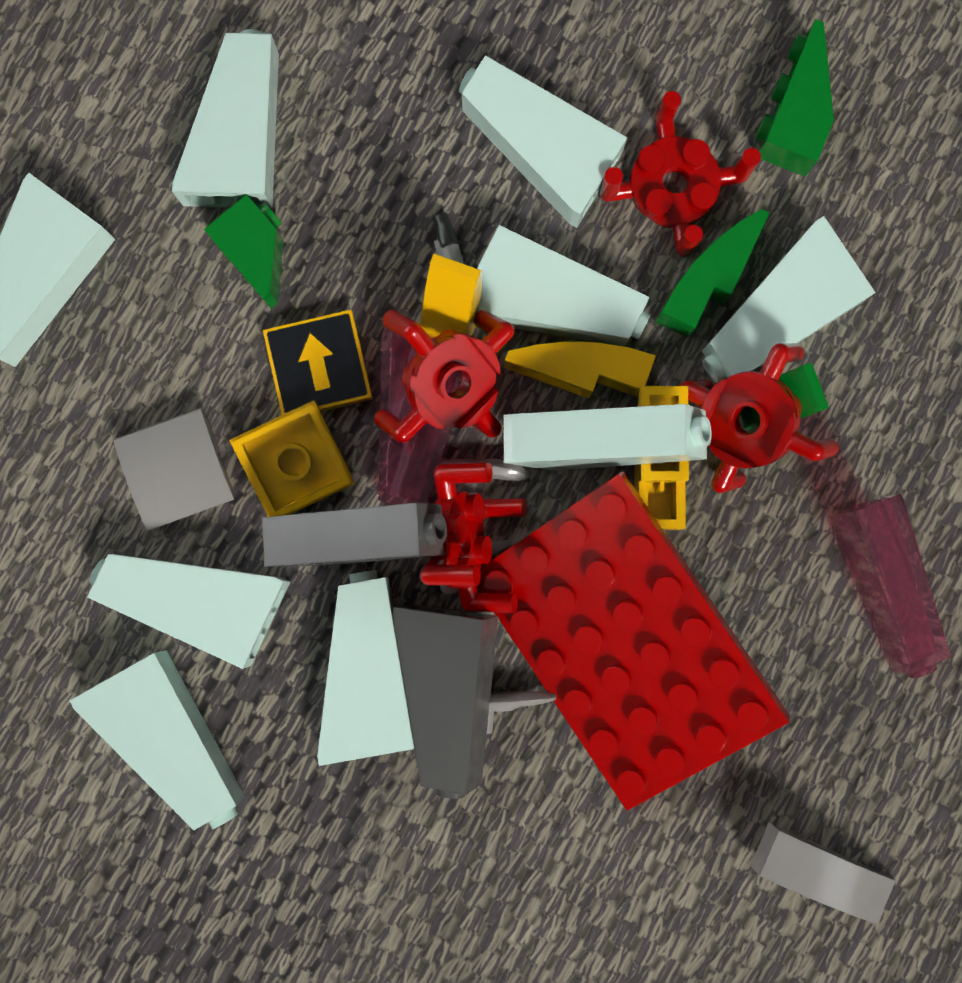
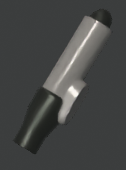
[434,213,464,264]

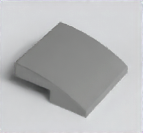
[113,407,235,531]

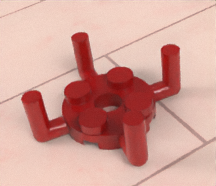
[599,91,761,257]
[374,310,515,443]
[680,343,839,493]
[420,462,528,613]

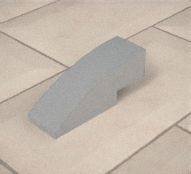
[750,822,896,924]

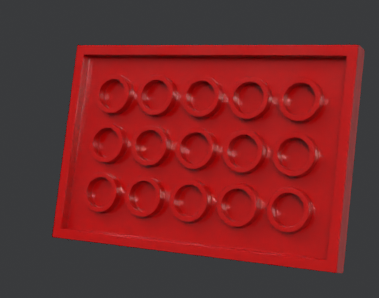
[477,472,791,811]

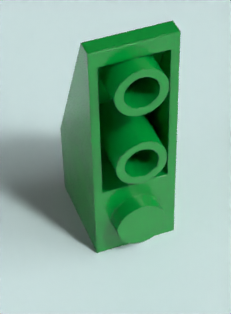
[754,19,834,177]

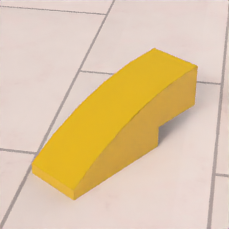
[421,254,482,339]
[504,341,656,399]
[634,386,689,530]

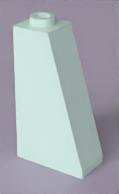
[172,29,279,208]
[459,55,627,228]
[0,173,115,367]
[702,216,876,383]
[476,225,651,346]
[504,404,712,470]
[87,554,291,669]
[317,570,414,766]
[69,650,246,830]

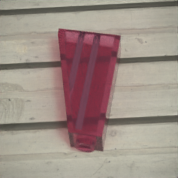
[378,327,462,505]
[826,493,951,678]

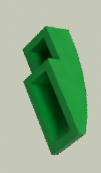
[655,209,770,338]

